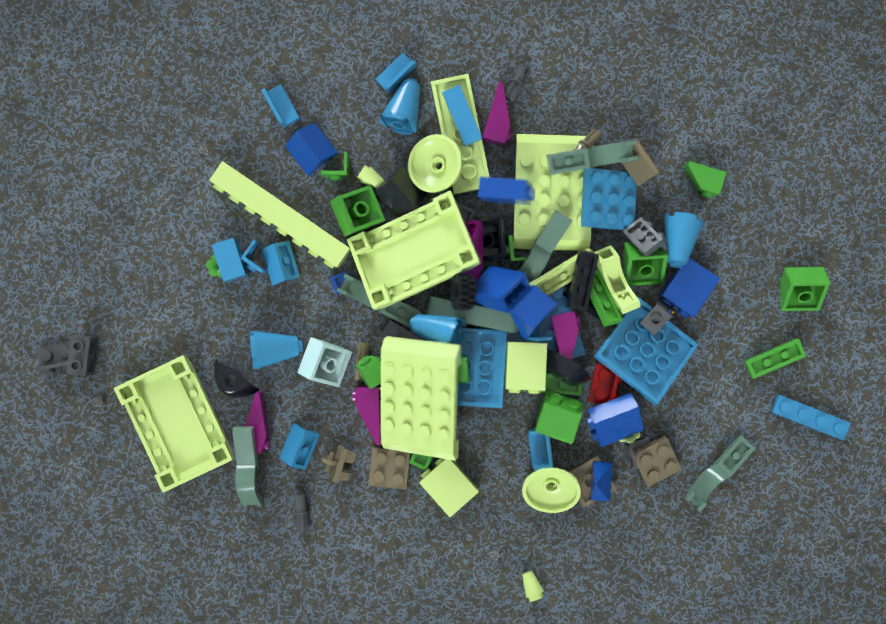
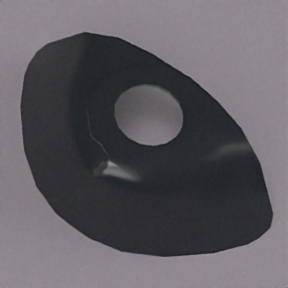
[546,350,591,386]
[214,359,260,398]

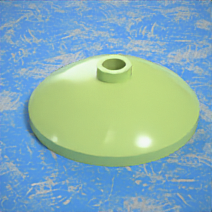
[408,134,463,193]
[522,468,581,513]

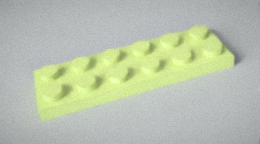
[431,74,490,195]

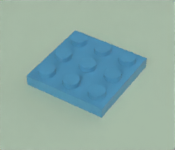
[581,168,637,231]

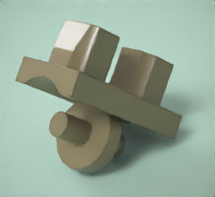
[322,444,356,483]

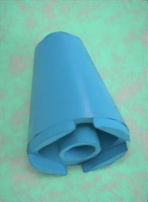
[380,78,421,135]
[664,212,704,268]
[409,314,466,345]
[250,331,303,369]

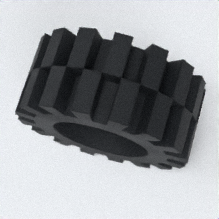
[450,274,477,310]

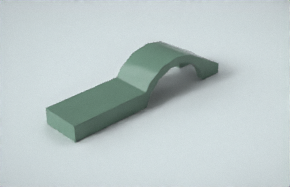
[547,140,638,175]
[518,209,573,283]
[336,274,422,327]
[232,427,263,507]
[685,435,755,512]

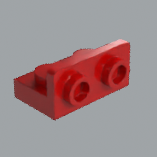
[587,364,622,404]

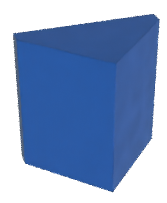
[285,123,338,176]
[509,285,557,340]

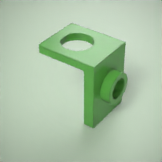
[321,152,349,181]
[505,235,527,262]

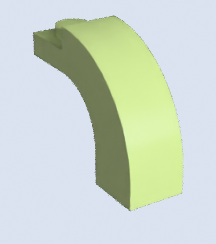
[594,245,641,314]

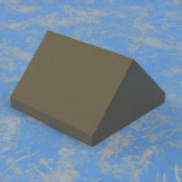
[621,140,659,186]

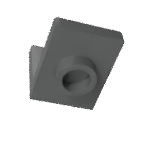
[640,298,673,335]
[624,436,651,469]

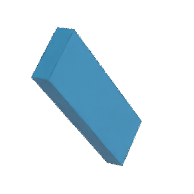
[442,85,482,147]

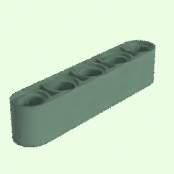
[427,296,519,333]

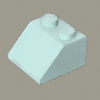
[297,337,352,387]

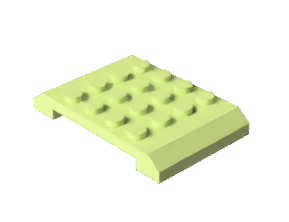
[513,134,594,251]
[347,191,481,310]
[381,336,461,461]
[114,355,234,493]

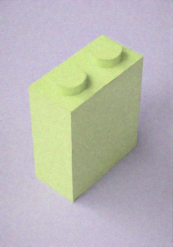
[504,341,547,394]
[419,458,479,517]

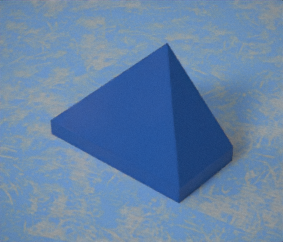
[590,461,613,501]

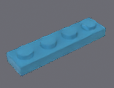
[770,394,851,441]

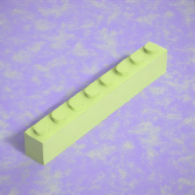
[210,161,351,269]

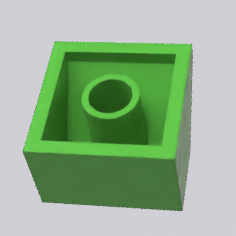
[330,185,385,237]
[623,242,668,286]
[780,267,830,311]
[535,390,583,444]

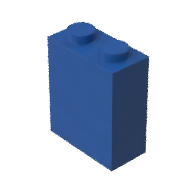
[478,177,535,205]
[658,258,720,318]
[474,265,531,313]
[587,393,644,447]

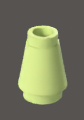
[357,165,385,189]
[522,571,544,602]

